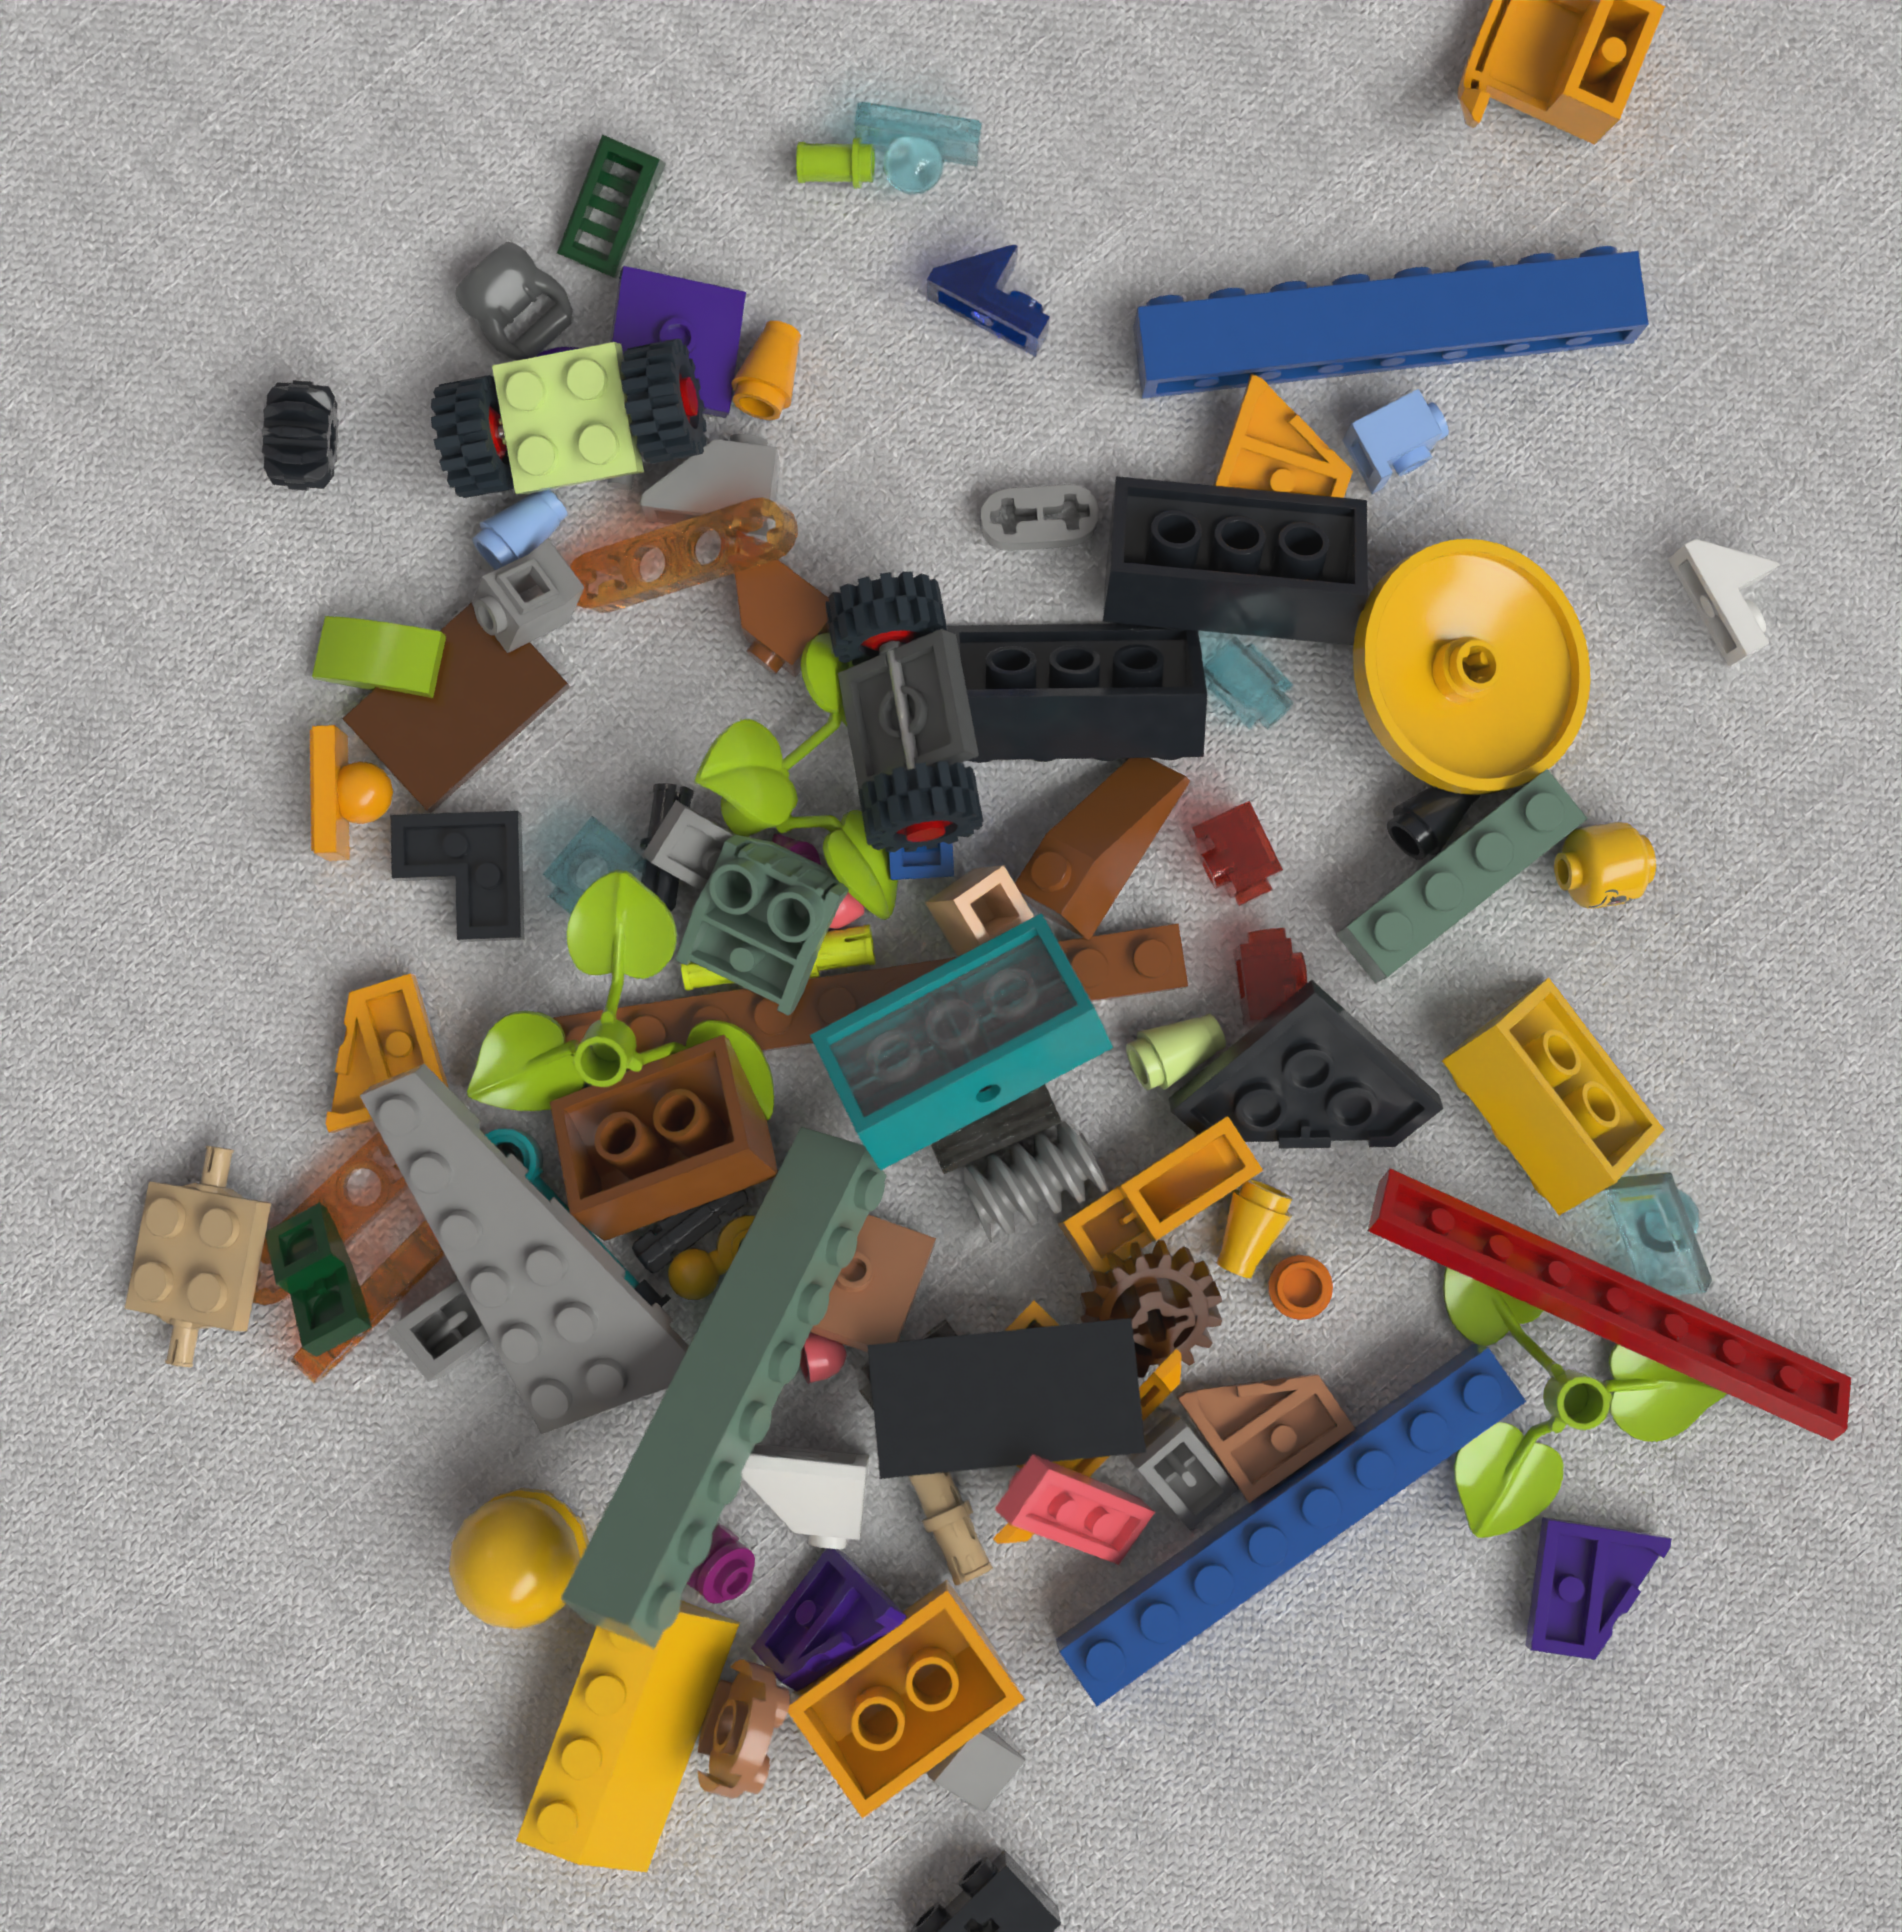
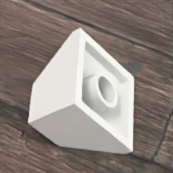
[742,1443,870,1549]

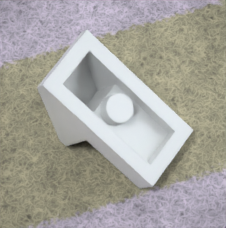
[1668,539,1780,667]

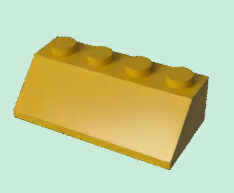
[516,1600,740,1872]

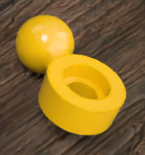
[668,1215,755,1300]

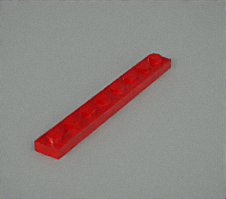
[1368,1168,1851,1441]

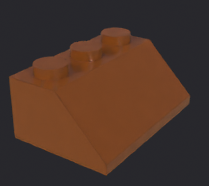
[550,1035,778,1241]

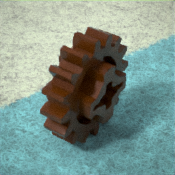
[1080,1240,1222,1378]

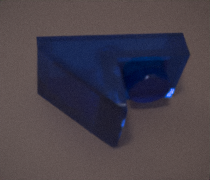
[927,244,1050,357]

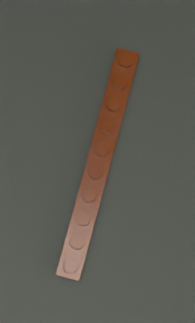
[552,924,1188,1073]

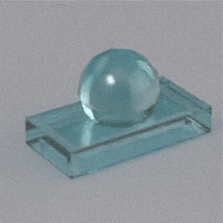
[854,102,982,195]
[1603,1172,1712,1295]

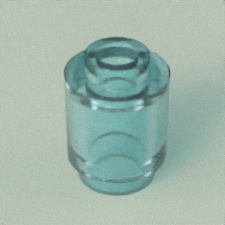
[1204,636,1294,730]

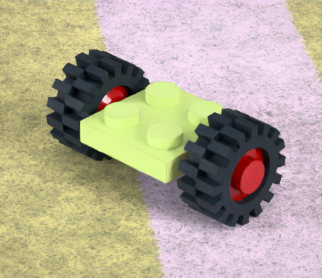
[431,339,707,498]

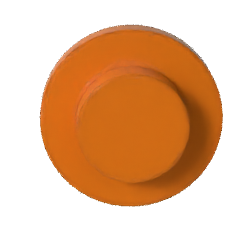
[1268,1255,1333,1320]

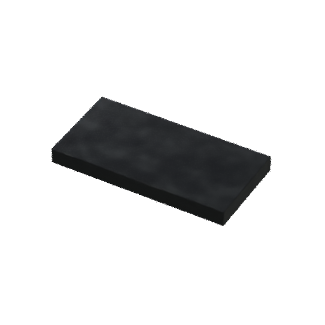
[867,1318,1146,1479]

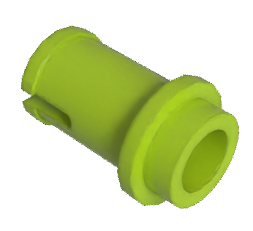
[796,137,875,189]

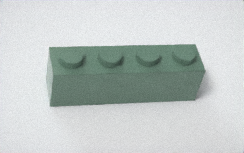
[1336,769,1588,983]

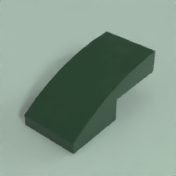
[265,1202,372,1357]

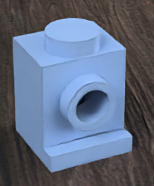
[1343,389,1449,494]

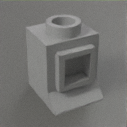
[472,538,585,653]

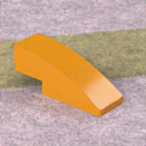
[1058,1116,1263,1274]

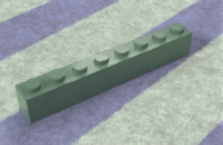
[561,1127,887,1649]

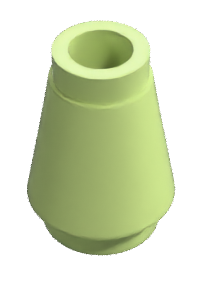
[1126,1014,1226,1090]

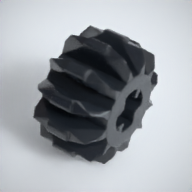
[261,380,339,491]

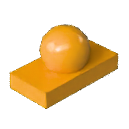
[310,725,393,861]

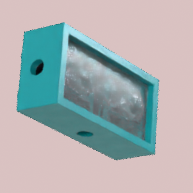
[810,913,1113,1171]

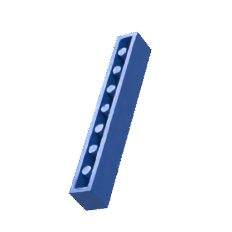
[1133,246,1649,399]
[1056,1343,1527,1707]

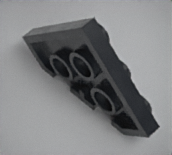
[1169,980,1444,1149]

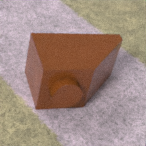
[730,529,830,678]

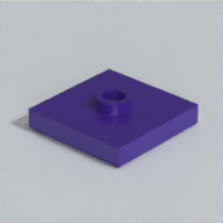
[610,266,746,418]

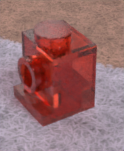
[1186,801,1283,907]
[1233,928,1307,1025]

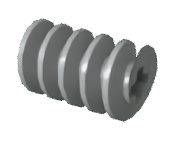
[963,1121,1108,1243]

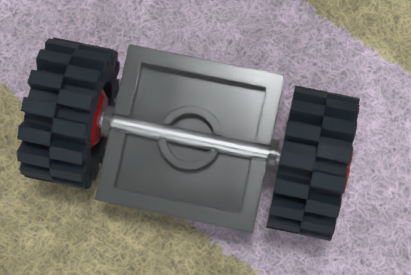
[825,571,984,852]

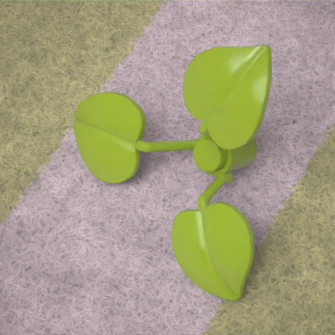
[694,632,898,920]
[467,870,774,1120]
[1443,1267,1727,1538]

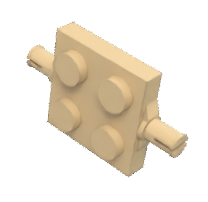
[124,1145,271,1367]

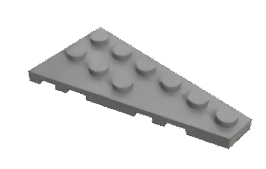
[360,1064,689,1434]

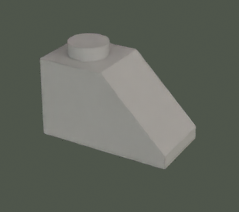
[641,434,780,536]

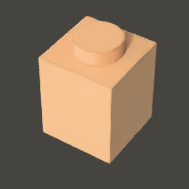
[925,865,1034,956]

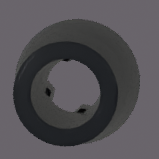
[1387,786,1481,860]

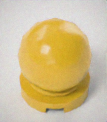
[448,1488,589,1630]

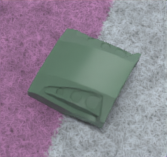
[675,835,849,1016]

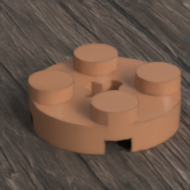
[697,1659,790,1799]

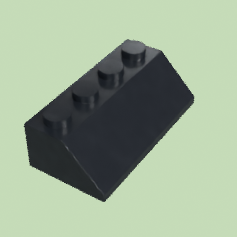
[1103,476,1368,645]
[947,623,1207,763]

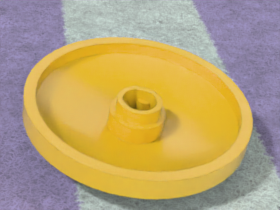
[1353,539,1590,795]

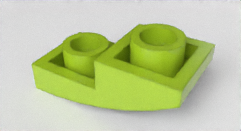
[312,616,446,698]

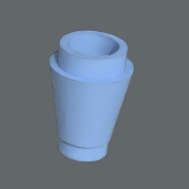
[472,490,568,570]

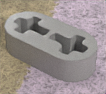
[980,484,1100,551]

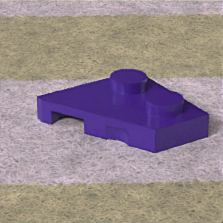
[1525,1517,1672,1660]
[751,1548,907,1692]

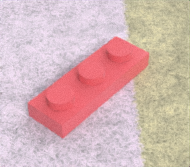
[995,1454,1155,1565]

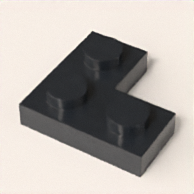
[390,811,525,942]

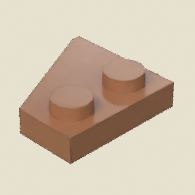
[1176,1374,1355,1503]

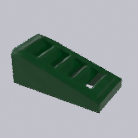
[557,134,666,279]

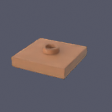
[811,1214,936,1353]

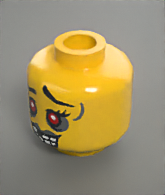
[1554,822,1656,909]

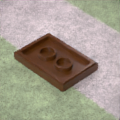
[342,602,570,814]

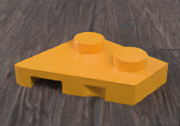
[1213,374,1353,498]
[325,973,449,1133]

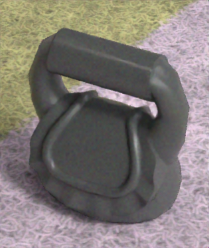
[455,242,573,361]

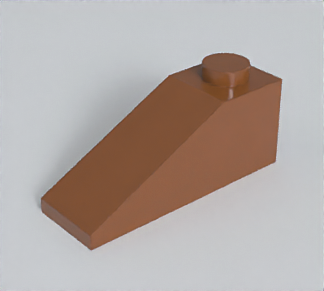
[1015,758,1190,941]

